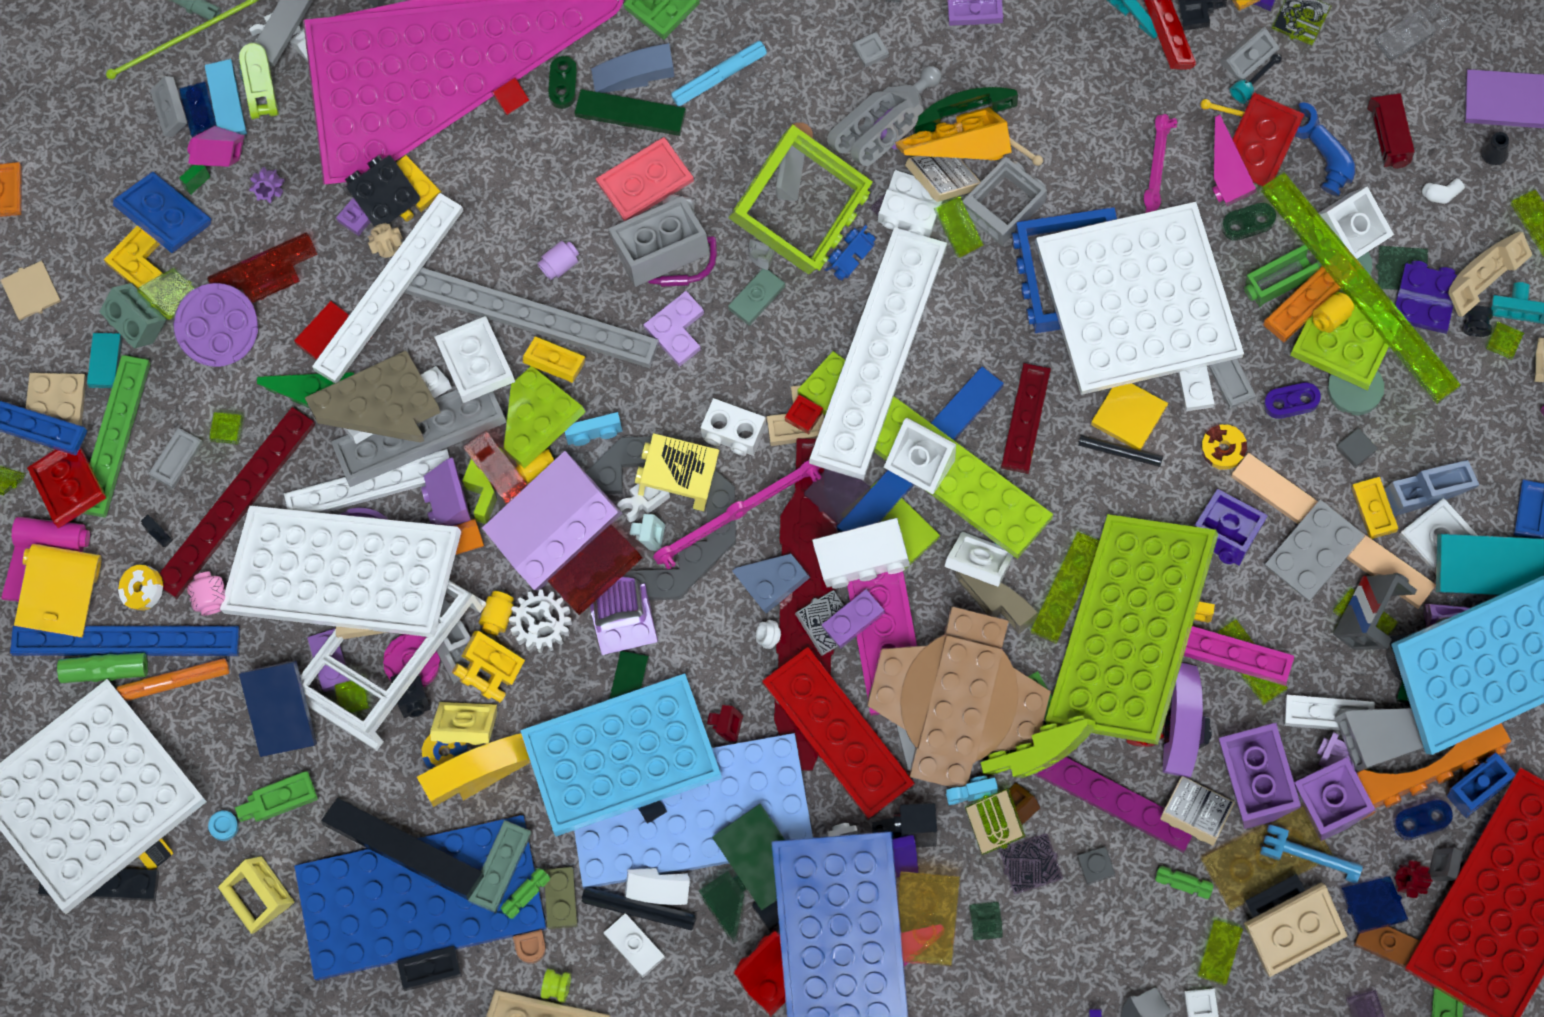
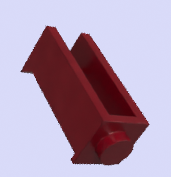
[1367,93,1415,169]

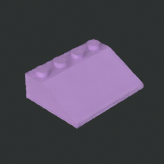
[482,451,623,590]

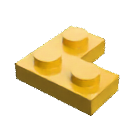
[104,225,164,291]

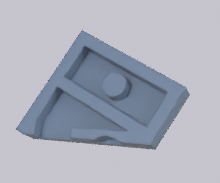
[732,554,811,614]

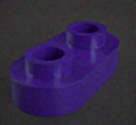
[1264,383,1321,419]

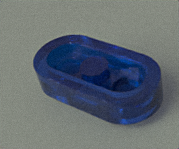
[1394,800,1453,840]

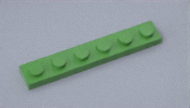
[82,355,151,518]

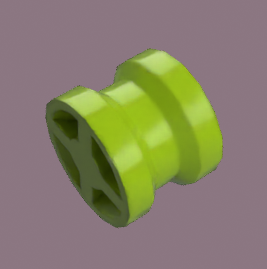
[541,969,571,1003]

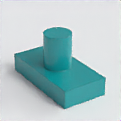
[1489,282,1544,324]

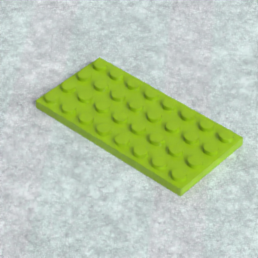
[1045,514,1218,745]

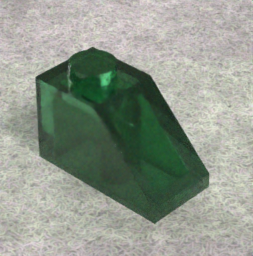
[699,871,747,944]

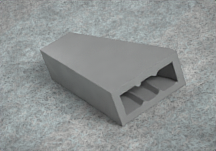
[1335,709,1424,772]

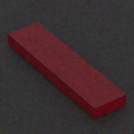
[1001,363,1051,474]

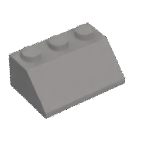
[608,196,710,287]

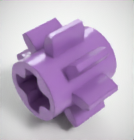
[249,167,285,203]

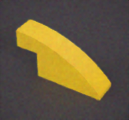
[417,733,531,807]

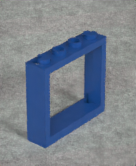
[1011,207,1117,334]

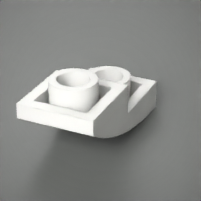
[625,868,690,905]

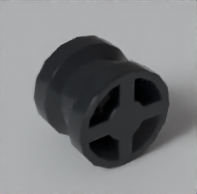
[1463,306,1493,337]

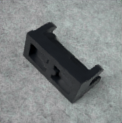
[1242,874,1306,920]

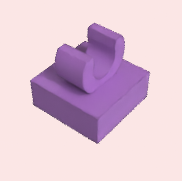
[336,198,370,236]

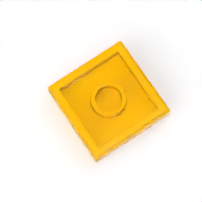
[1091,383,1168,450]

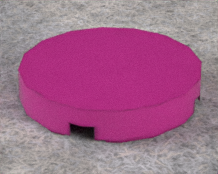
[383,634,441,687]

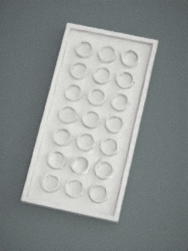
[220,506,461,637]

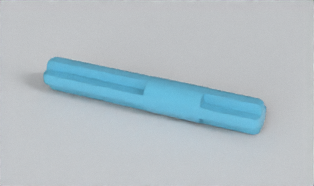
[671,41,767,106]

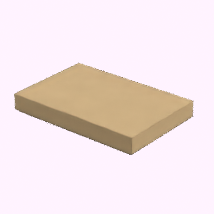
[1244,882,1347,977]

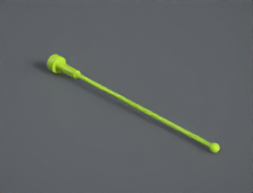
[106,0,259,80]

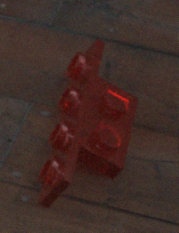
[207,233,318,303]

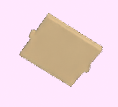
[1,261,61,321]

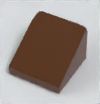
[995,783,1040,827]

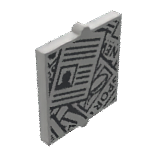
[795,590,844,656]

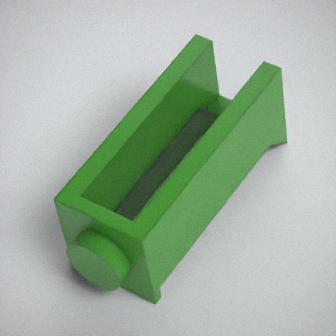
[1244,245,1319,307]

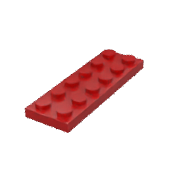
[762,647,915,820]

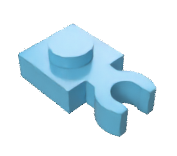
[946,776,998,805]

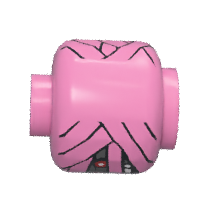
[187,572,225,616]

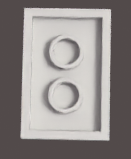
[435,316,515,403]

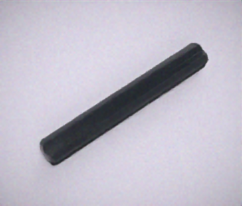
[582,887,696,931]

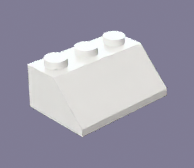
[813,518,910,589]

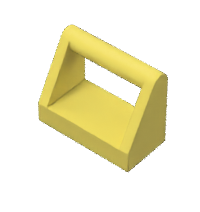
[218,857,294,934]

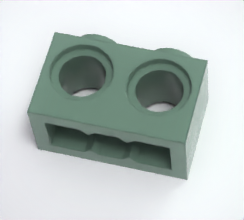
[99,283,166,349]

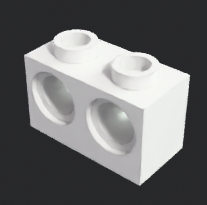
[701,398,766,456]

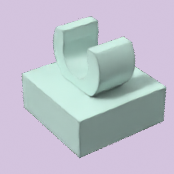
[630,514,665,551]

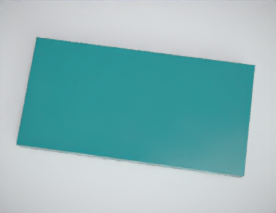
[1436,534,1544,595]

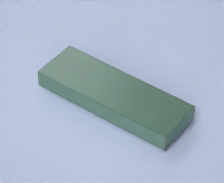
[468,820,532,913]

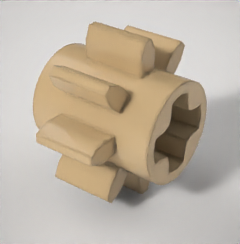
[368,223,403,258]

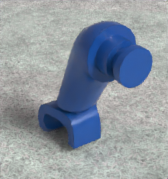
[1295,102,1355,196]

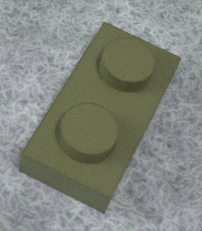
[544,867,578,929]

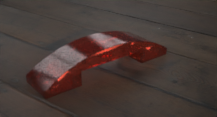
[463,430,528,504]

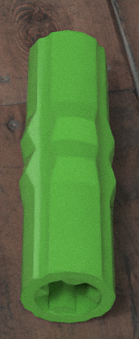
[57,652,148,683]

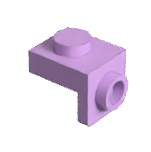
[1317,732,1355,770]

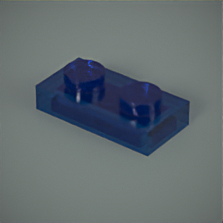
[179,82,217,138]

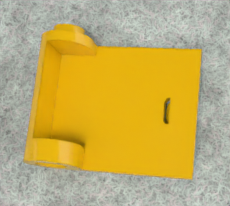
[14,544,101,638]

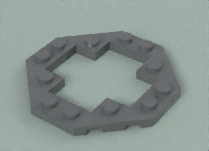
[576,436,736,600]

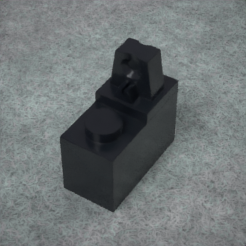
[872,803,937,848]

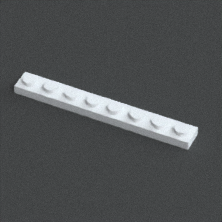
[312,193,463,383]

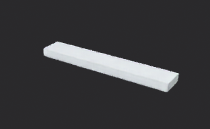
[284,449,450,513]

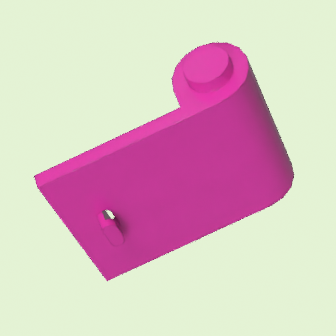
[1,517,90,602]

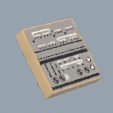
[905,156,980,202]
[1160,776,1235,846]

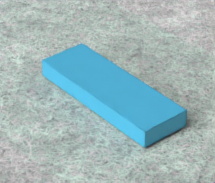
[205,59,247,135]

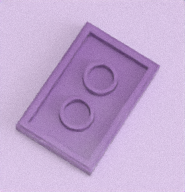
[1465,69,1544,128]

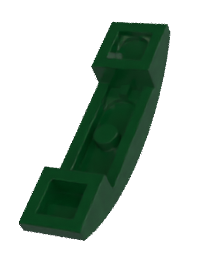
[913,87,1018,135]

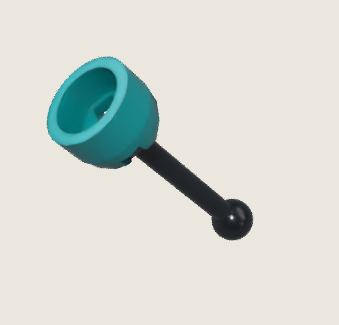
[1230,53,1282,104]

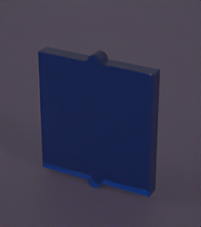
[1341,876,1408,933]

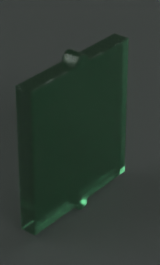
[1375,246,1430,290]

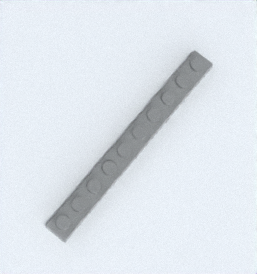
[404,268,659,368]

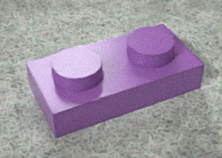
[948,0,1003,26]
[822,589,885,649]
[307,629,351,692]

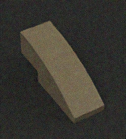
[955,571,1038,634]

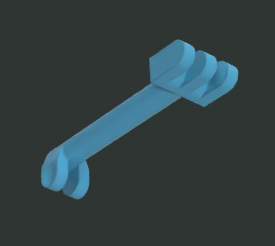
[1260,825,1363,883]

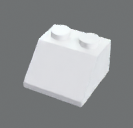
[1310,187,1394,262]

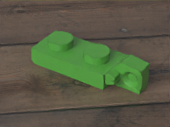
[235,771,318,822]

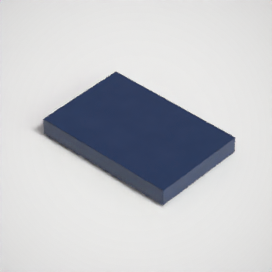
[239,660,317,757]

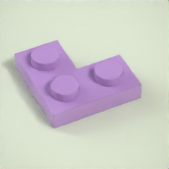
[643,291,704,367]

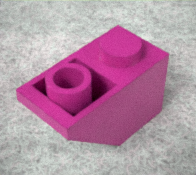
[187,126,244,167]

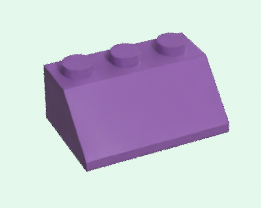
[1219,723,1301,829]

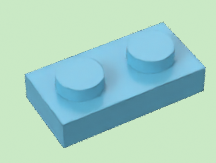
[565,412,622,446]

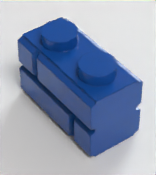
[1447,753,1516,818]

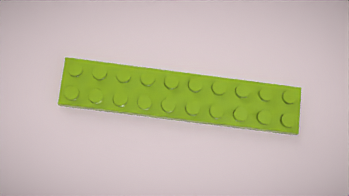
[797,351,1053,559]

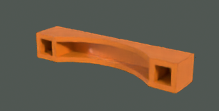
[1356,723,1511,820]

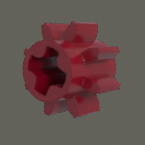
[1394,860,1433,898]

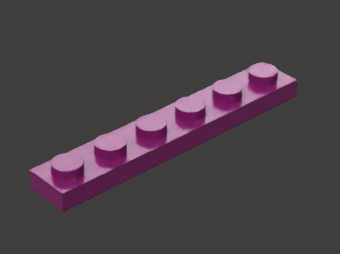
[1033,757,1193,853]

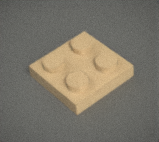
[26,373,87,426]

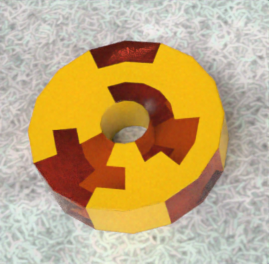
[1201,425,1247,470]

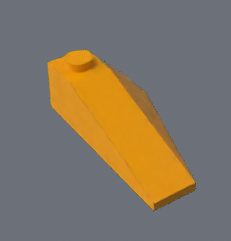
[895,107,1012,160]

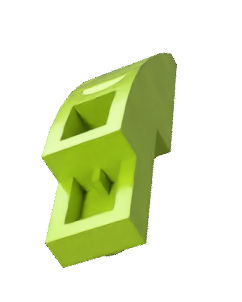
[980,716,1096,778]

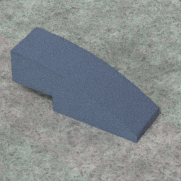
[591,43,675,93]
[1384,460,1479,516]

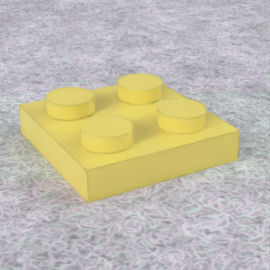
[430,702,497,745]

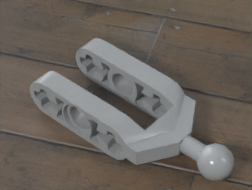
[827,66,942,166]

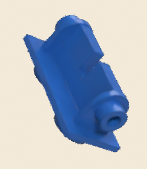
[824,225,876,281]

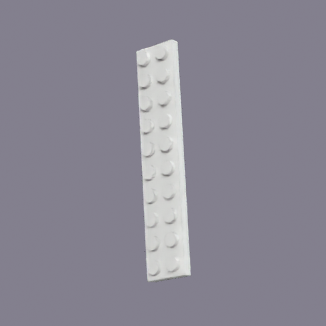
[809,227,947,480]

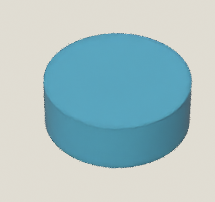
[208,811,239,841]

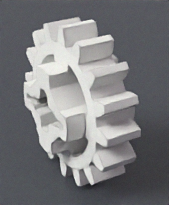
[509,590,572,653]

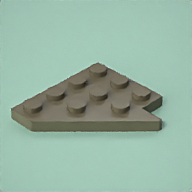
[305,351,441,443]

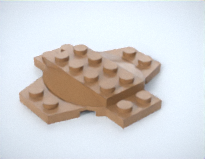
[867,606,1051,788]

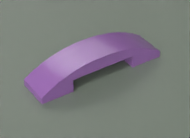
[1162,663,1203,778]

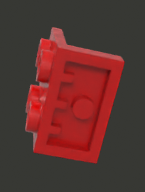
[733,931,786,1016]

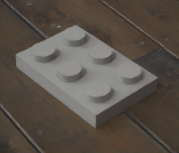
[1265,499,1365,602]

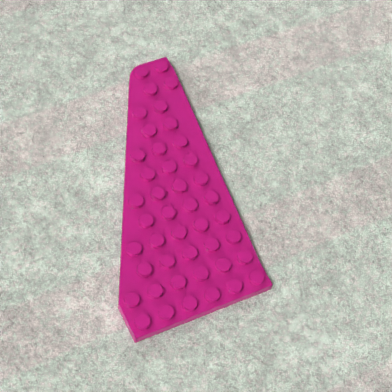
[303,0,623,184]

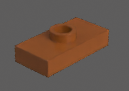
[1354,917,1421,968]

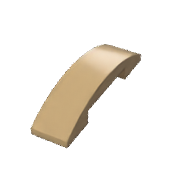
[1448,232,1532,317]

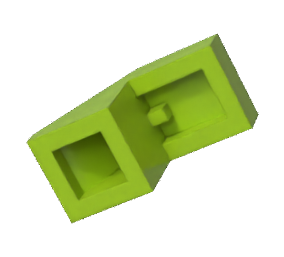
[462,455,497,524]

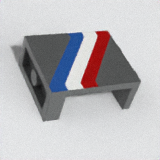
[1333,573,1417,650]

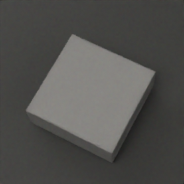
[853,32,889,68]

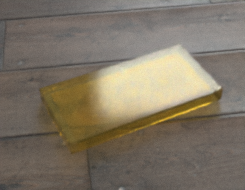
[1201,806,1333,912]

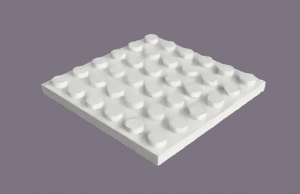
[1035,202,1244,395]
[0,679,206,914]

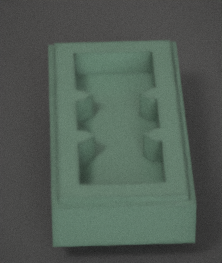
[728,269,785,326]

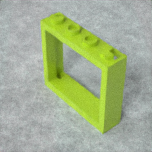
[728,124,873,274]

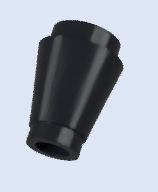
[1481,132,1509,165]

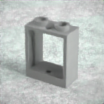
[961,157,1047,246]

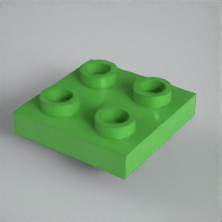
[624,0,700,40]

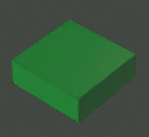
[179,165,210,195]

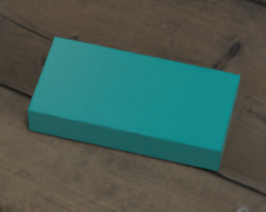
[87,333,122,388]

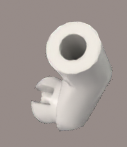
[1422,178,1465,204]

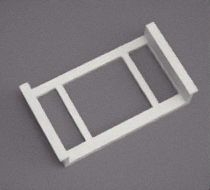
[300,580,486,751]

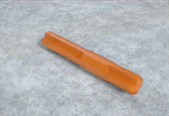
[116,659,229,701]

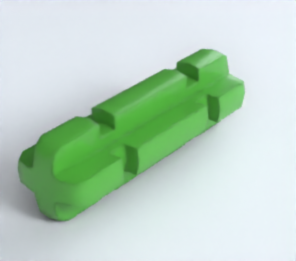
[1155,866,1213,899]
[501,868,550,919]

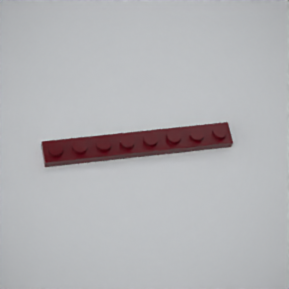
[159,407,315,600]

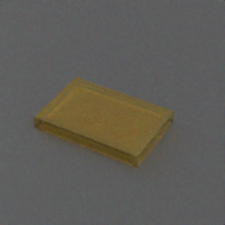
[898,872,960,967]

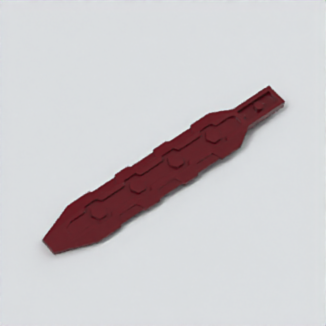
[774,438,837,771]

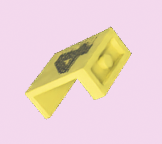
[635,433,719,511]

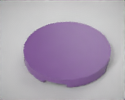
[173,283,258,367]

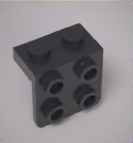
[342,154,420,227]

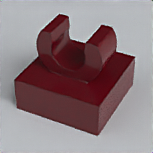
[707,705,744,743]

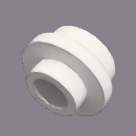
[756,620,781,649]

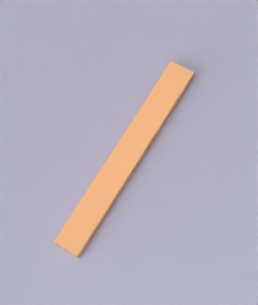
[1231,453,1436,609]

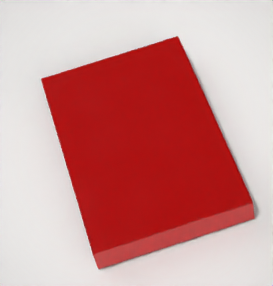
[1232,92,1305,190]
[27,447,106,529]

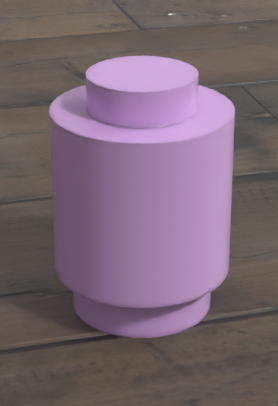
[537,241,579,280]

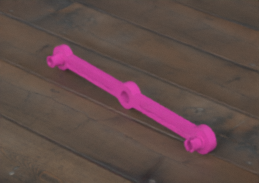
[1144,114,1177,213]
[653,460,822,569]

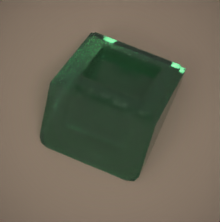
[969,902,1003,941]

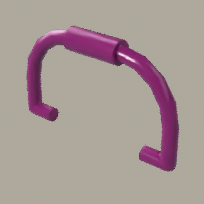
[648,236,717,287]

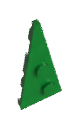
[257,372,354,408]

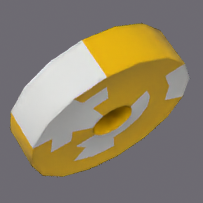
[118,565,163,611]

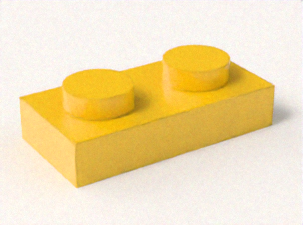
[523,336,585,383]
[1351,477,1399,539]

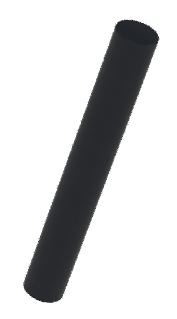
[1078,435,1163,467]

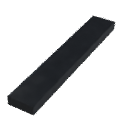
[321,798,484,900]

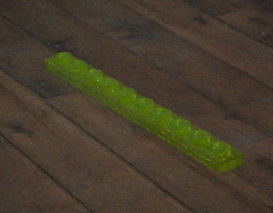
[1261,172,1461,404]

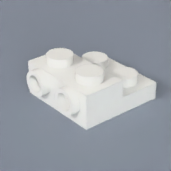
[878,170,943,238]

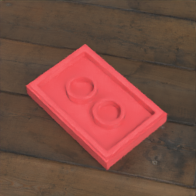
[595,137,694,221]

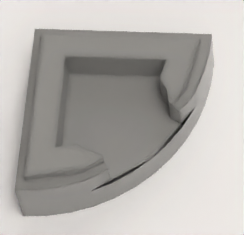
[748,240,776,270]

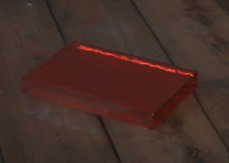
[548,524,643,615]

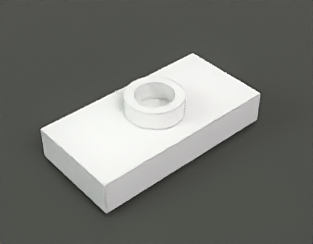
[604,913,665,978]

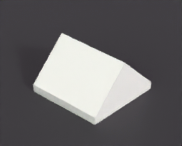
[884,418,956,494]

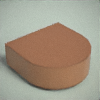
[513,930,546,964]

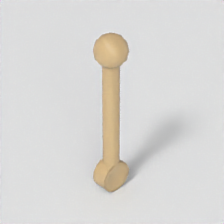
[1009,137,1043,166]

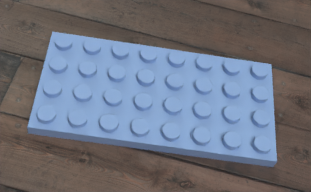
[574,733,813,889]

